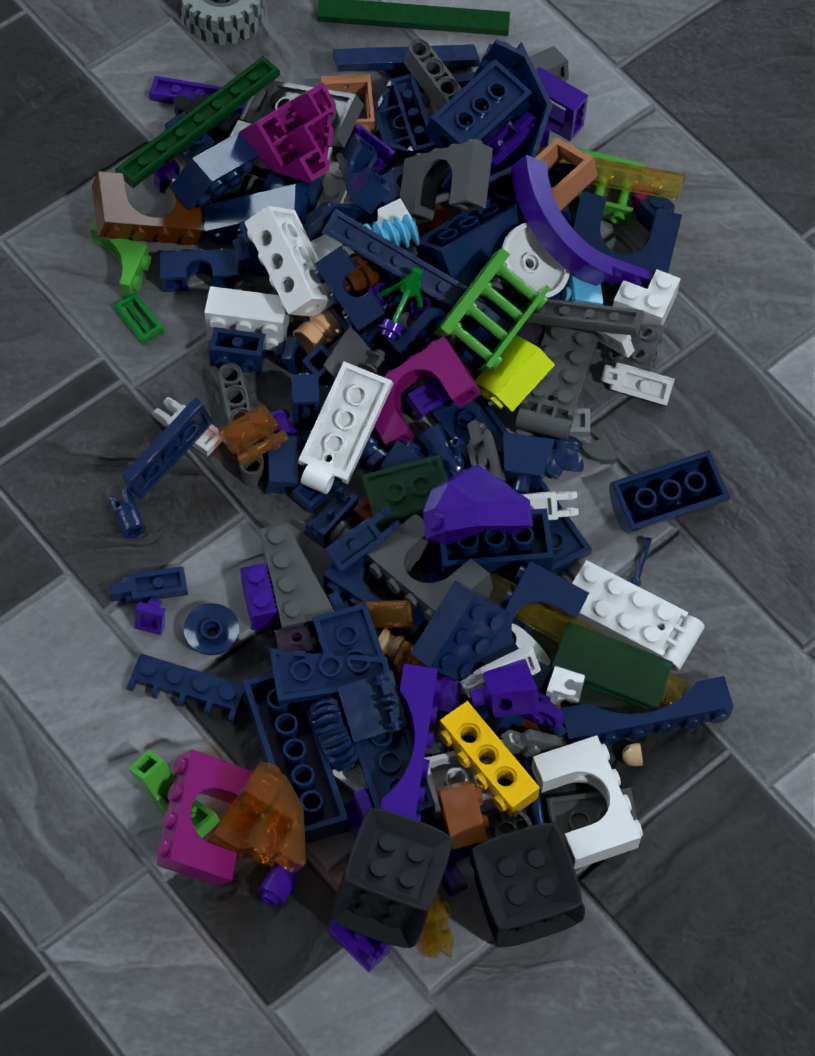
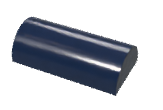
[609,450,730,534]

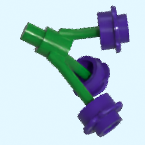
[368,267,434,340]

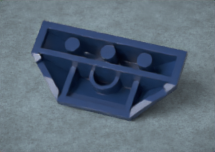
[374,74,438,154]

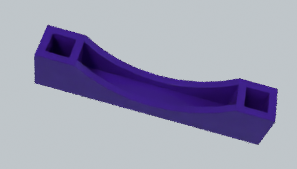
[381,663,442,822]

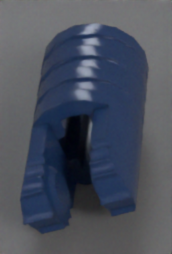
[108,487,146,539]

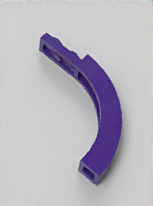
[511,155,652,287]

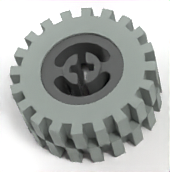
[180,0,265,45]

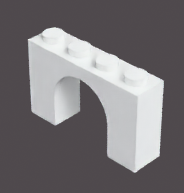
[531,736,643,869]

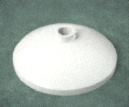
[502,222,570,298]

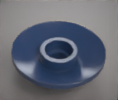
[184,603,240,655]

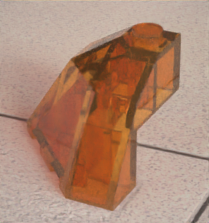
[207,761,306,873]

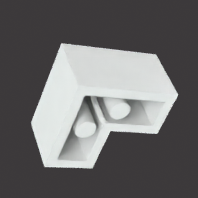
[613,270,681,325]

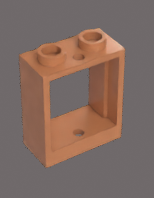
[321,74,375,137]
[535,137,598,211]

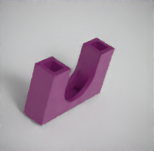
[375,336,482,449]
[156,749,252,886]

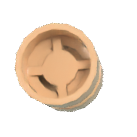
[293,309,342,354]

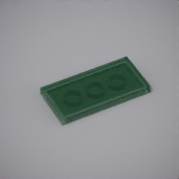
[550,621,673,711]

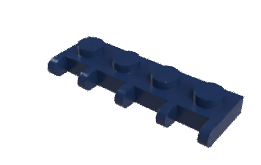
[127,653,244,723]

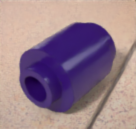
[258,861,298,907]

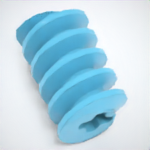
[364,214,419,248]

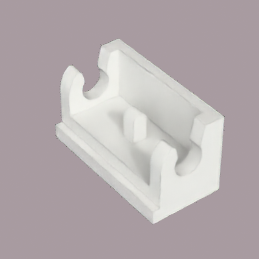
[546,666,585,710]

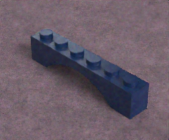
[560,676,734,745]

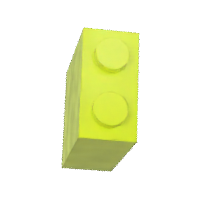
[475,335,555,412]

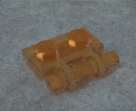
[218,404,288,465]

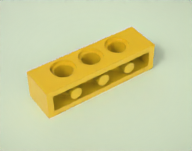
[438,701,540,818]

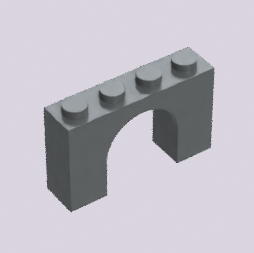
[400,139,493,224]
[367,513,494,622]

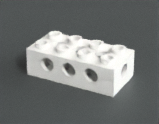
[244,206,334,316]

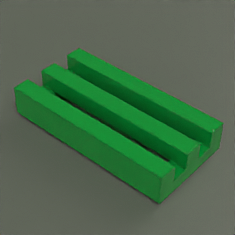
[114,292,164,346]

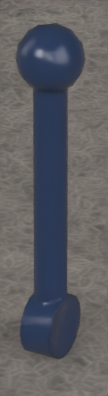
[631,537,652,587]

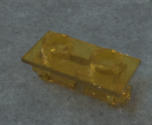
[422,894,454,958]

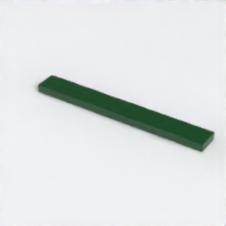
[317,0,510,36]
[115,56,280,188]

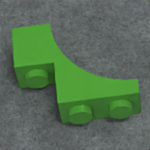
[90,216,152,298]

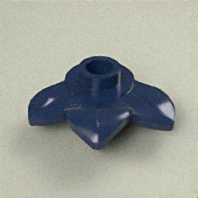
[541,435,584,480]

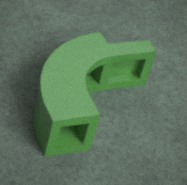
[128,750,220,838]

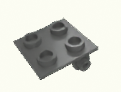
[602,325,664,372]
[323,326,385,379]

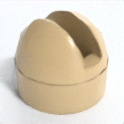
[622,743,643,767]

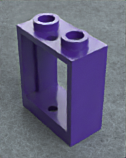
[536,67,588,141]

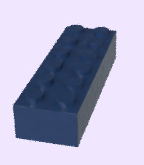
[243,673,348,847]

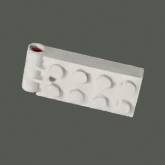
[572,560,705,673]

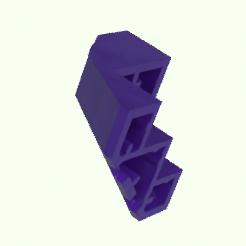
[423,464,533,545]

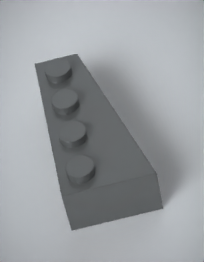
[260,524,334,640]

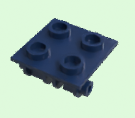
[337,670,408,743]

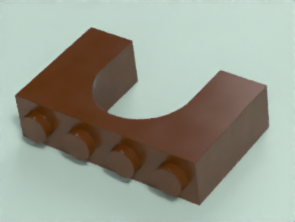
[92,171,204,245]

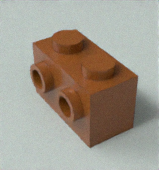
[436,780,490,849]

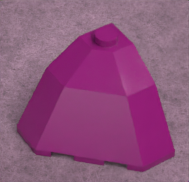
[239,82,336,183]

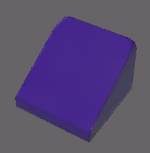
[441,862,468,897]

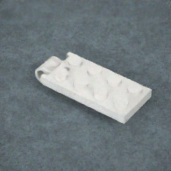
[298,362,393,494]

